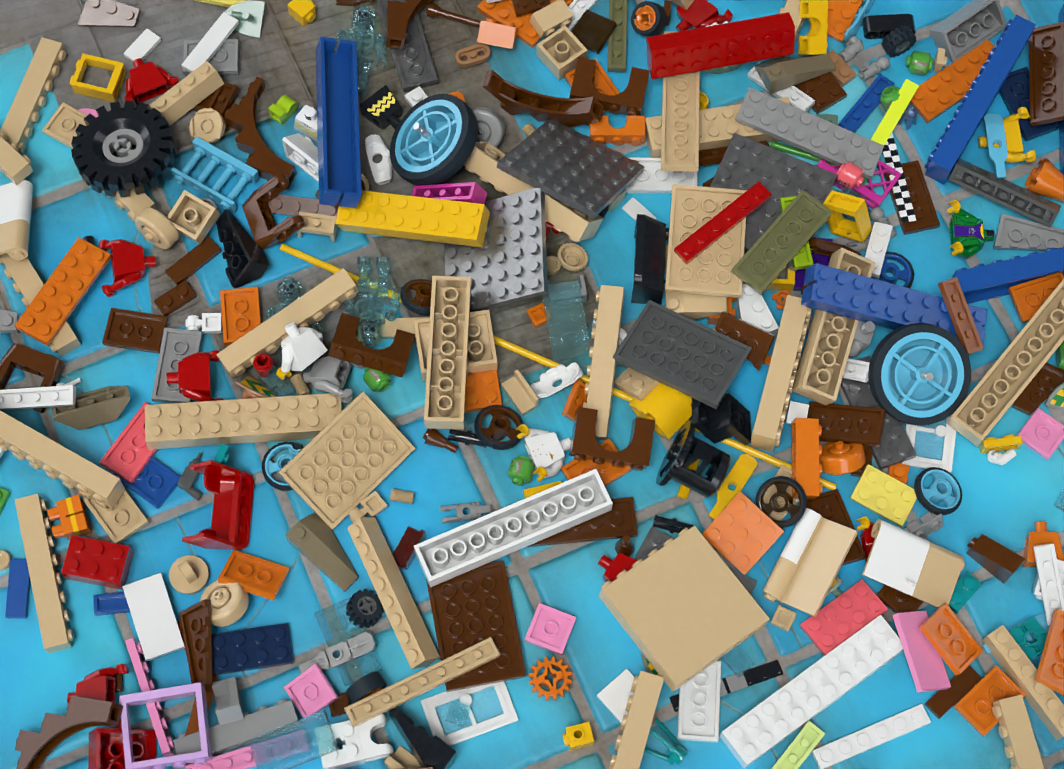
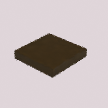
[572,9,617,54]

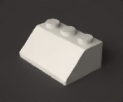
[282,133,319,182]

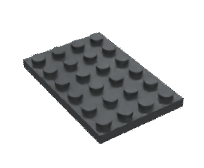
[613,300,752,409]

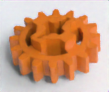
[528,656,572,701]

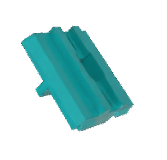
[1009,617,1047,661]

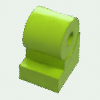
[268,94,298,126]

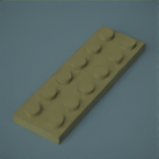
[731,190,833,295]

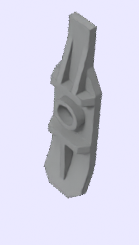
[298,632,376,674]

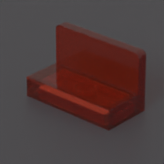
[392,526,426,570]

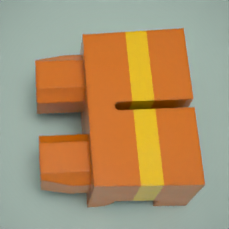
[47,494,91,540]

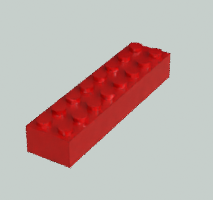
[646,12,795,79]

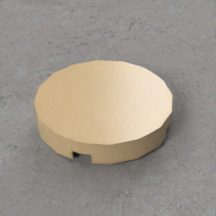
[189,108,225,144]

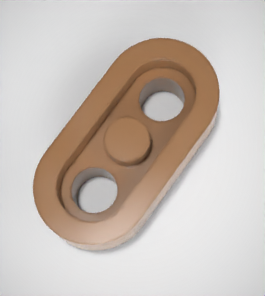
[455,44,490,68]

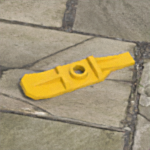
[708,454,758,520]

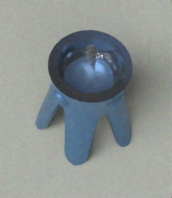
[898,105,918,130]

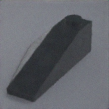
[216,209,270,288]
[389,708,456,769]

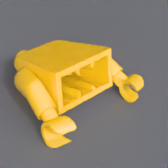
[978,107,1036,163]

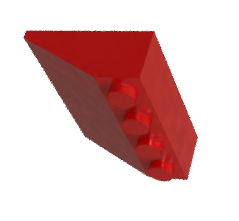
[88,728,156,769]

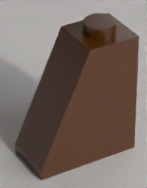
[966,534,1025,584]

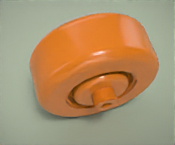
[819,441,866,475]

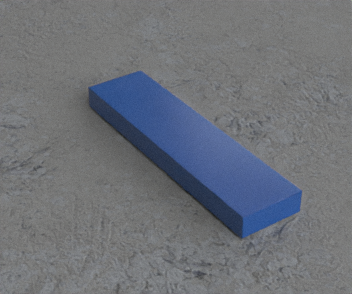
[838,74,895,133]

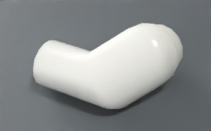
[987,448,1017,465]

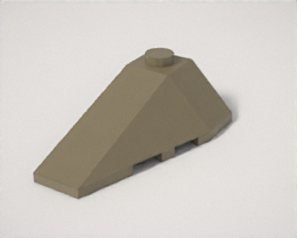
[755,54,836,94]
[285,512,358,592]

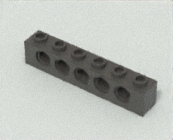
[949,158,1061,228]

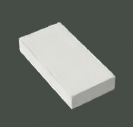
[123,29,161,62]

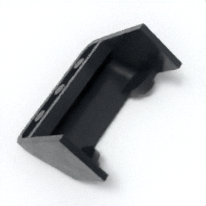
[631,214,669,305]

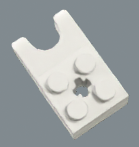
[315,714,394,769]

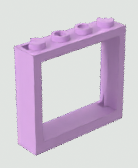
[119,682,212,769]

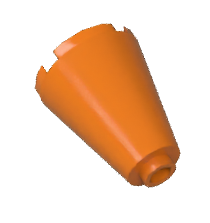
[1024,157,1064,203]

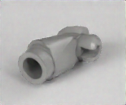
[838,36,863,62]

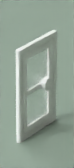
[901,413,956,473]
[421,682,519,746]

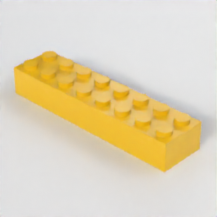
[335,190,490,248]

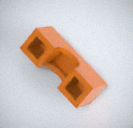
[589,116,645,145]

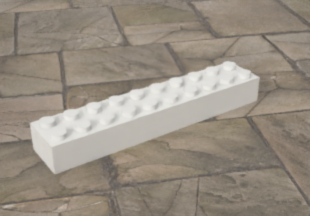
[414,469,613,587]
[720,615,903,769]

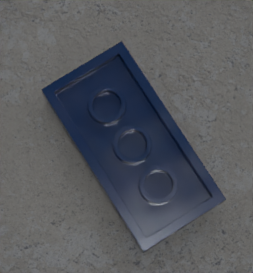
[999,67,1060,141]
[211,623,293,676]

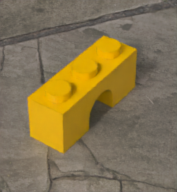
[798,0,829,54]

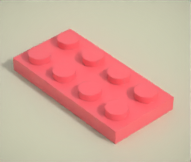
[800,579,888,656]

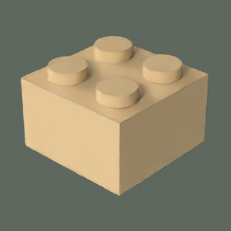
[536,25,588,80]
[167,190,220,245]

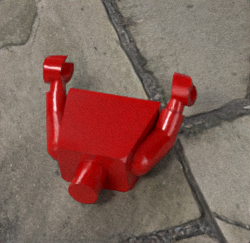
[676,0,733,32]
[124,58,179,106]
[98,239,155,297]
[166,350,223,402]
[67,664,128,729]

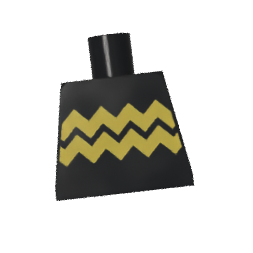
[359,85,402,130]

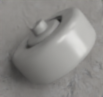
[472,107,505,147]

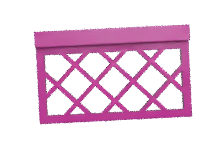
[817,159,901,209]

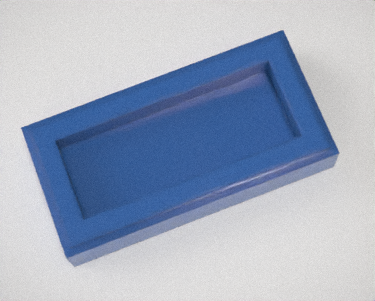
[93,592,130,616]

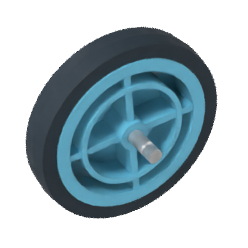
[390,94,478,186]
[868,323,971,425]

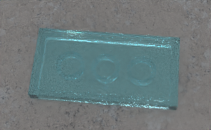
[542,280,590,361]
[314,597,382,686]
[249,710,338,769]

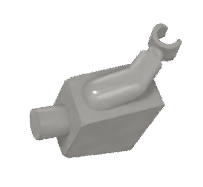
[303,356,364,403]

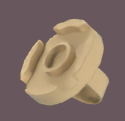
[169,555,209,595]

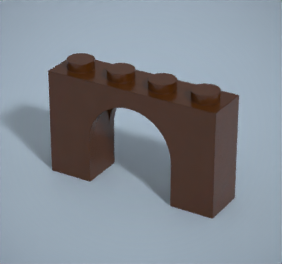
[570,57,650,116]
[328,313,415,378]
[569,407,655,471]

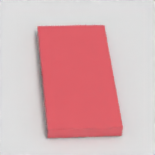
[99,402,158,484]

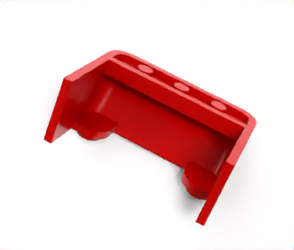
[182,460,254,550]

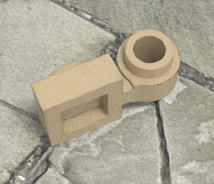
[349,491,387,523]

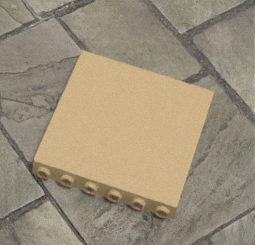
[599,526,770,692]

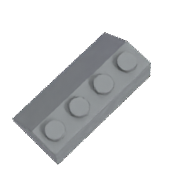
[930,0,1007,63]

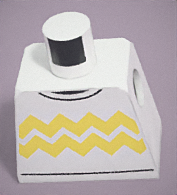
[294,105,318,143]

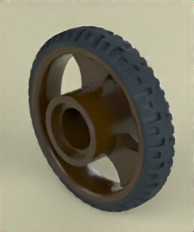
[756,476,807,528]

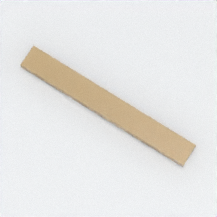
[344,637,500,728]

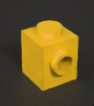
[287,0,317,27]
[562,722,594,751]

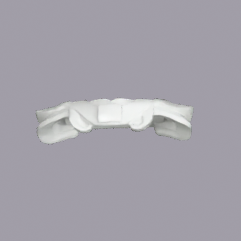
[365,135,394,185]
[530,362,583,399]

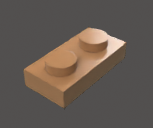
[827,50,857,87]

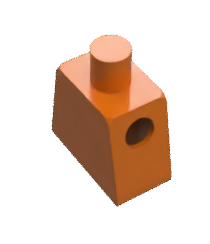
[1022,521,1064,567]

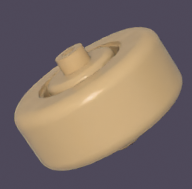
[135,207,179,249]
[200,578,249,627]

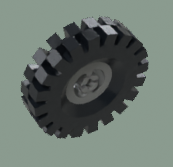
[71,101,176,197]

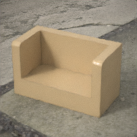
[297,212,338,242]

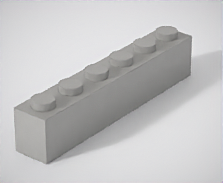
[173,699,301,765]

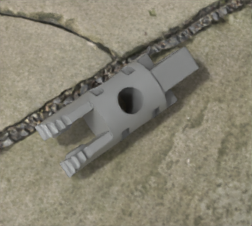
[440,502,491,524]

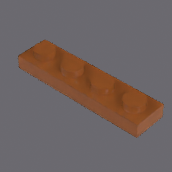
[938,277,984,355]

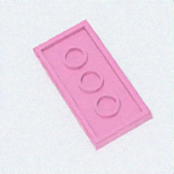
[893,611,951,693]

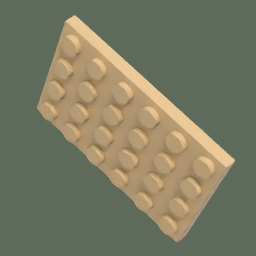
[665,184,747,298]
[277,392,415,530]

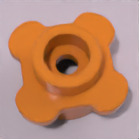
[772,289,791,310]

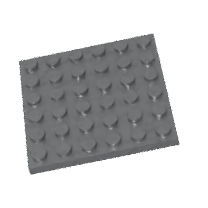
[496,119,645,219]
[710,133,837,272]
[445,188,548,312]

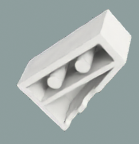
[735,283,779,337]

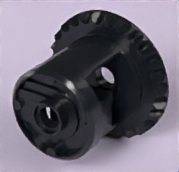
[656,421,731,498]

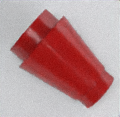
[253,354,273,377]

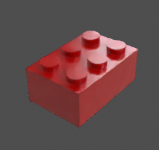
[61,535,134,590]

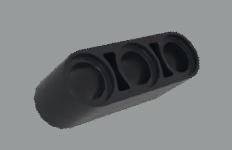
[862,14,916,39]

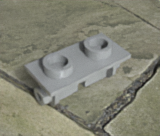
[903,512,943,539]

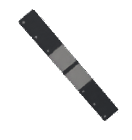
[670,660,783,712]

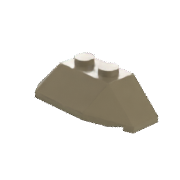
[52,385,130,430]

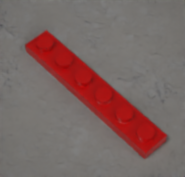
[674,181,772,265]

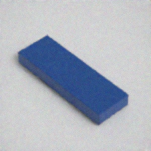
[5,559,30,618]

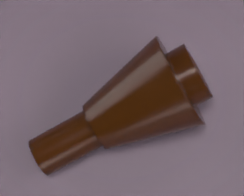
[423,428,458,453]
[615,535,635,556]

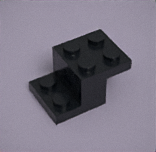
[691,393,751,445]

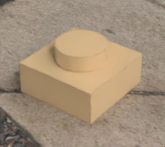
[933,48,948,73]

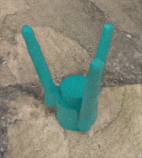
[644,718,688,765]

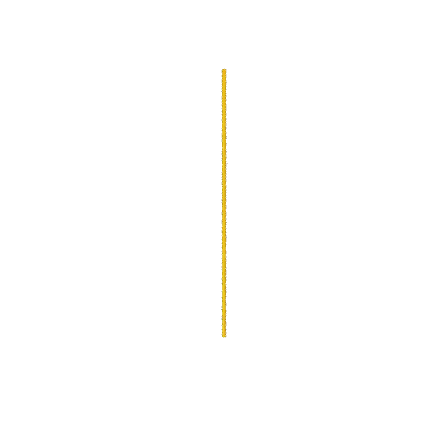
[280,243,837,490]

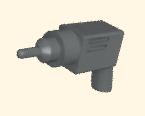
[177,453,202,501]

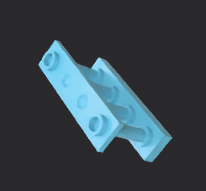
[171,136,260,213]

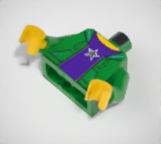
[947,200,994,258]

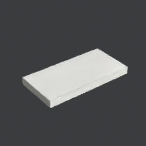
[626,157,698,194]
[122,573,185,661]
[677,661,721,743]

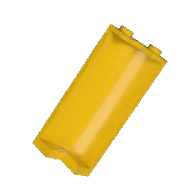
[629,328,716,439]

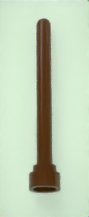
[427,3,481,28]

